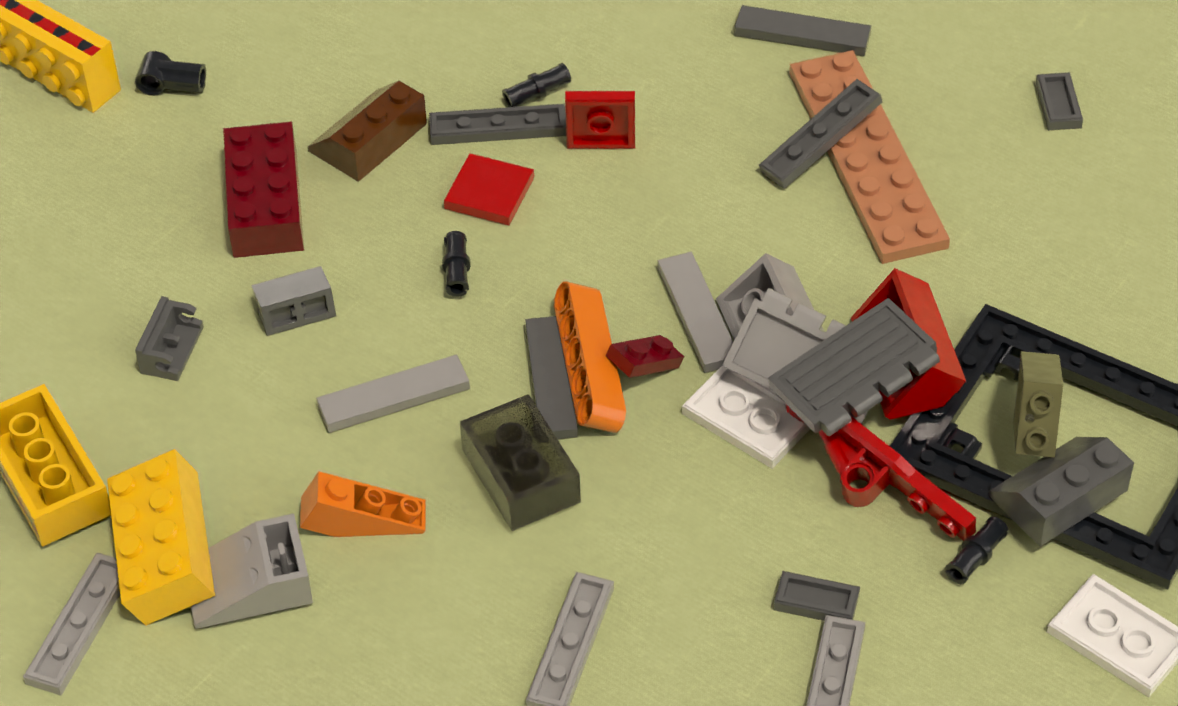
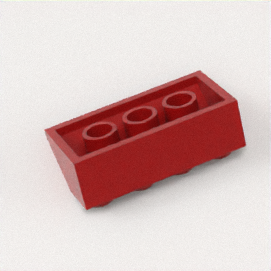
[851,268,966,420]

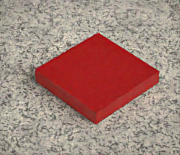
[565,91,635,149]
[444,153,534,226]

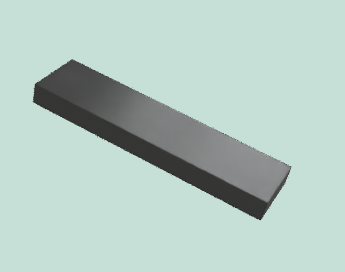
[735,5,871,56]
[759,79,883,189]
[429,104,566,145]
[525,316,578,441]

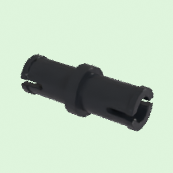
[502,63,571,107]
[442,231,471,297]
[945,516,1009,584]

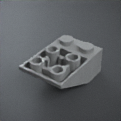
[191,513,313,629]

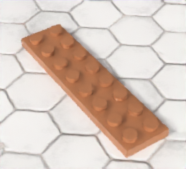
[789,50,950,264]

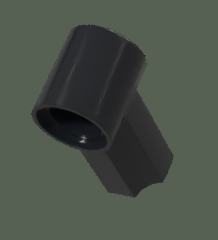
[135,51,207,96]

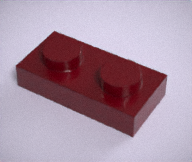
[606,335,685,378]

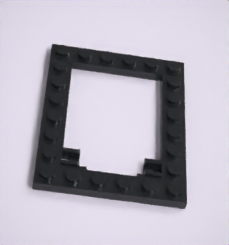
[890,304,1178,590]

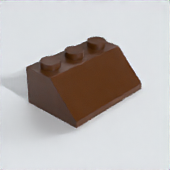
[307,80,427,182]

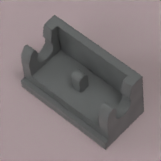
[251,266,336,336]
[135,296,204,381]

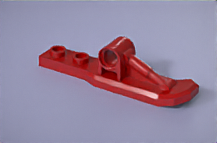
[785,403,976,541]

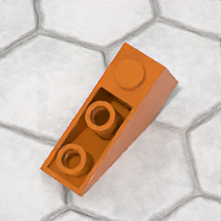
[300,471,426,537]

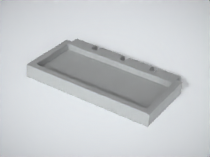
[722,288,869,424]

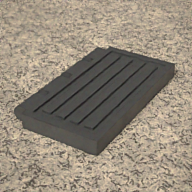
[768,298,940,436]

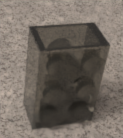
[460,394,581,531]

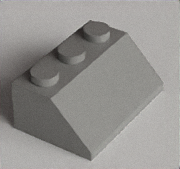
[716,253,824,340]

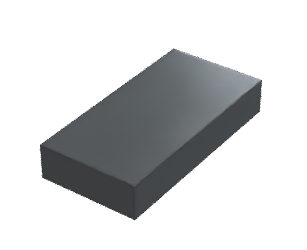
[1035,72,1083,131]
[774,571,860,621]

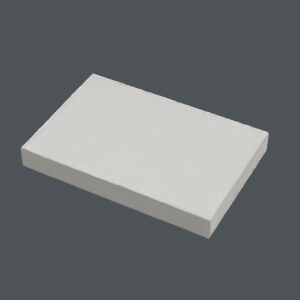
[682,366,810,469]
[1047,574,1178,697]

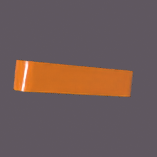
[554,281,626,433]

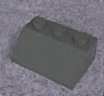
[988,437,1134,546]

